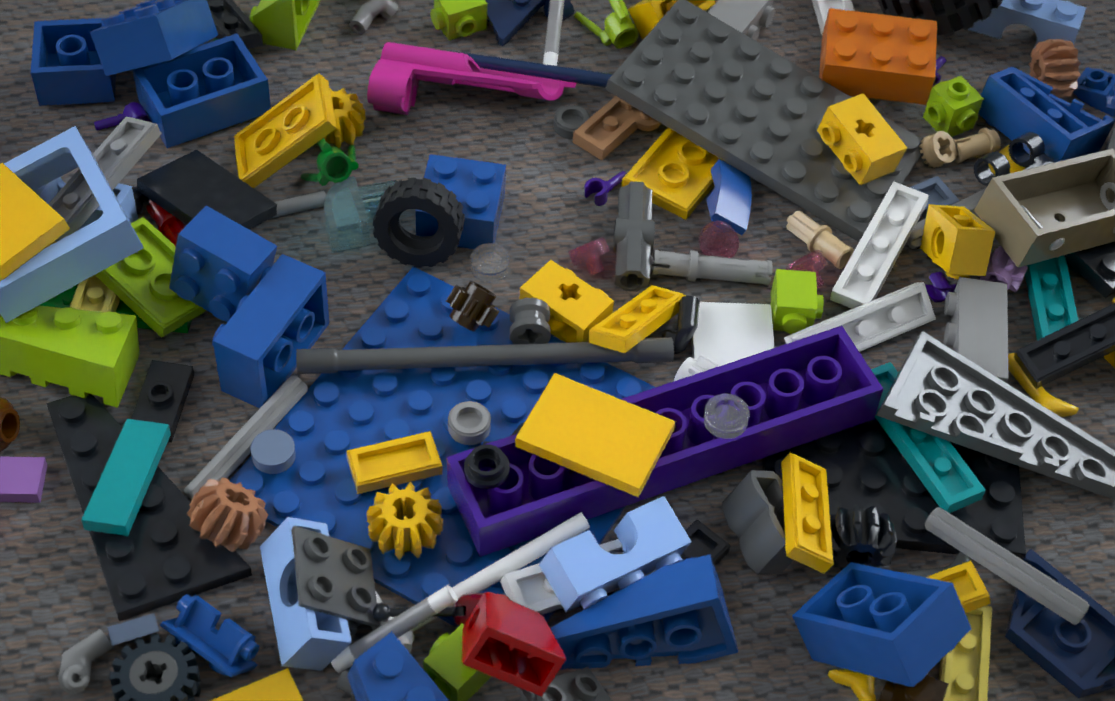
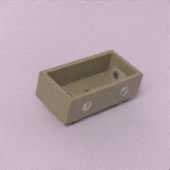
[974,148,1115,268]

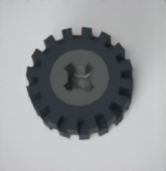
[109,634,201,701]

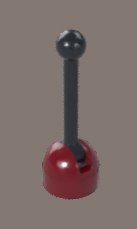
[372,593,484,626]

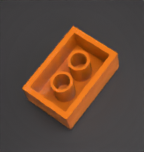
[819,8,937,105]

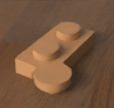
[573,96,661,160]

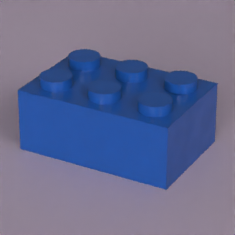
[90,0,218,76]
[133,33,271,148]
[212,254,330,408]
[792,562,972,687]

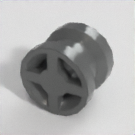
[509,298,551,344]

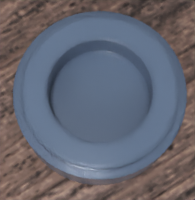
[250,429,296,474]

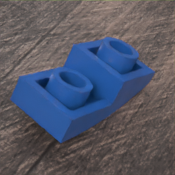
[1073,67,1115,117]
[706,159,752,235]

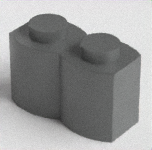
[722,470,794,575]

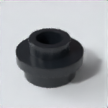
[464,444,510,489]

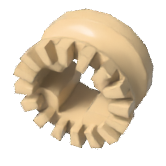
[920,131,956,168]

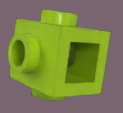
[923,76,984,137]

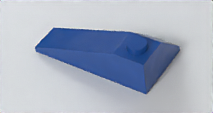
[550,554,739,670]

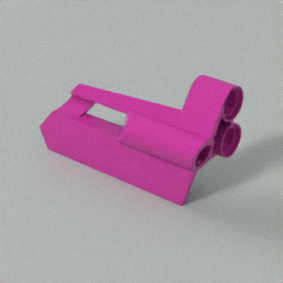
[367,42,576,115]

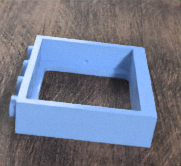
[0,126,144,323]

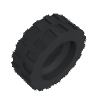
[372,177,465,268]

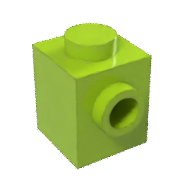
[430,0,487,41]
[770,269,824,334]
[423,623,492,701]

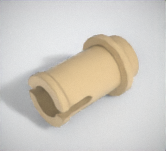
[954,128,1001,163]

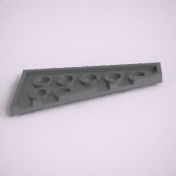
[876,331,1115,500]

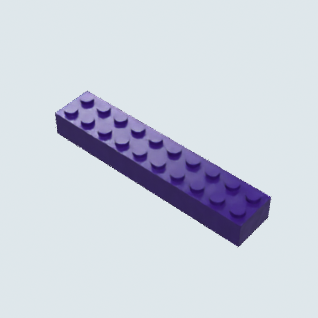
[447,326,883,557]

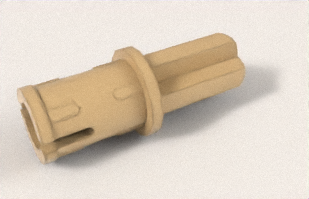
[786,211,854,269]

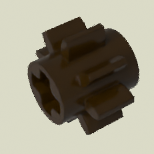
[446,281,499,332]

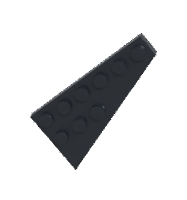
[46,394,252,622]

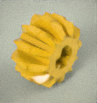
[324,87,366,148]
[367,481,443,561]

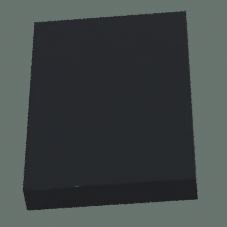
[137,149,277,230]

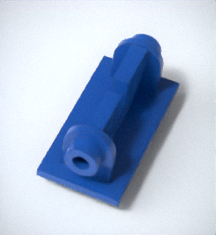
[160,594,260,677]

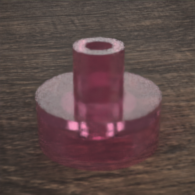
[698,221,739,258]
[568,237,610,276]
[785,250,828,288]

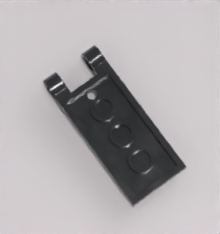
[974,132,1115,298]

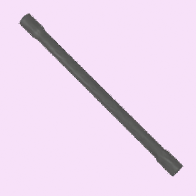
[296,337,674,374]

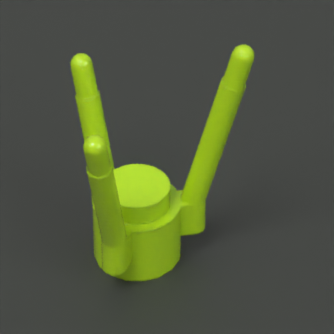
[574,0,639,49]

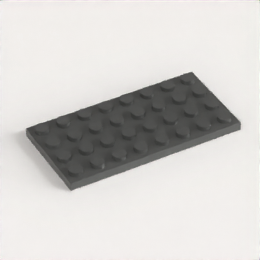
[605,0,923,242]

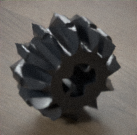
[830,504,897,570]

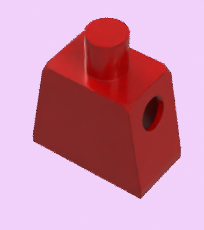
[462,592,566,697]

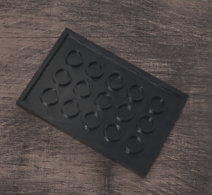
[763,418,1026,560]

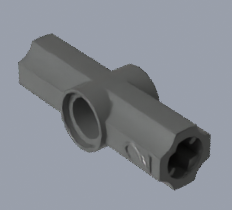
[613,181,655,292]

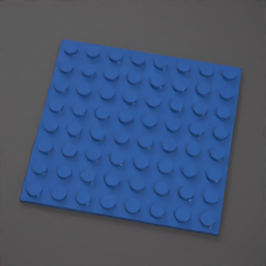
[230,266,656,628]

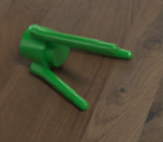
[301,138,359,186]

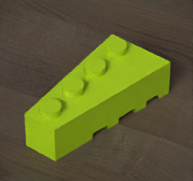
[0,305,140,408]

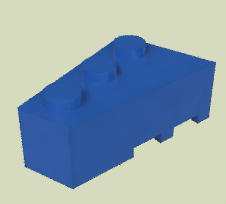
[978,67,1115,162]
[347,631,449,701]

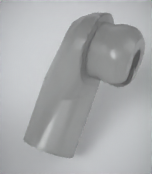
[349,0,398,34]
[58,629,112,694]

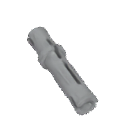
[651,249,773,286]

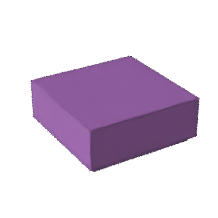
[0,456,47,503]

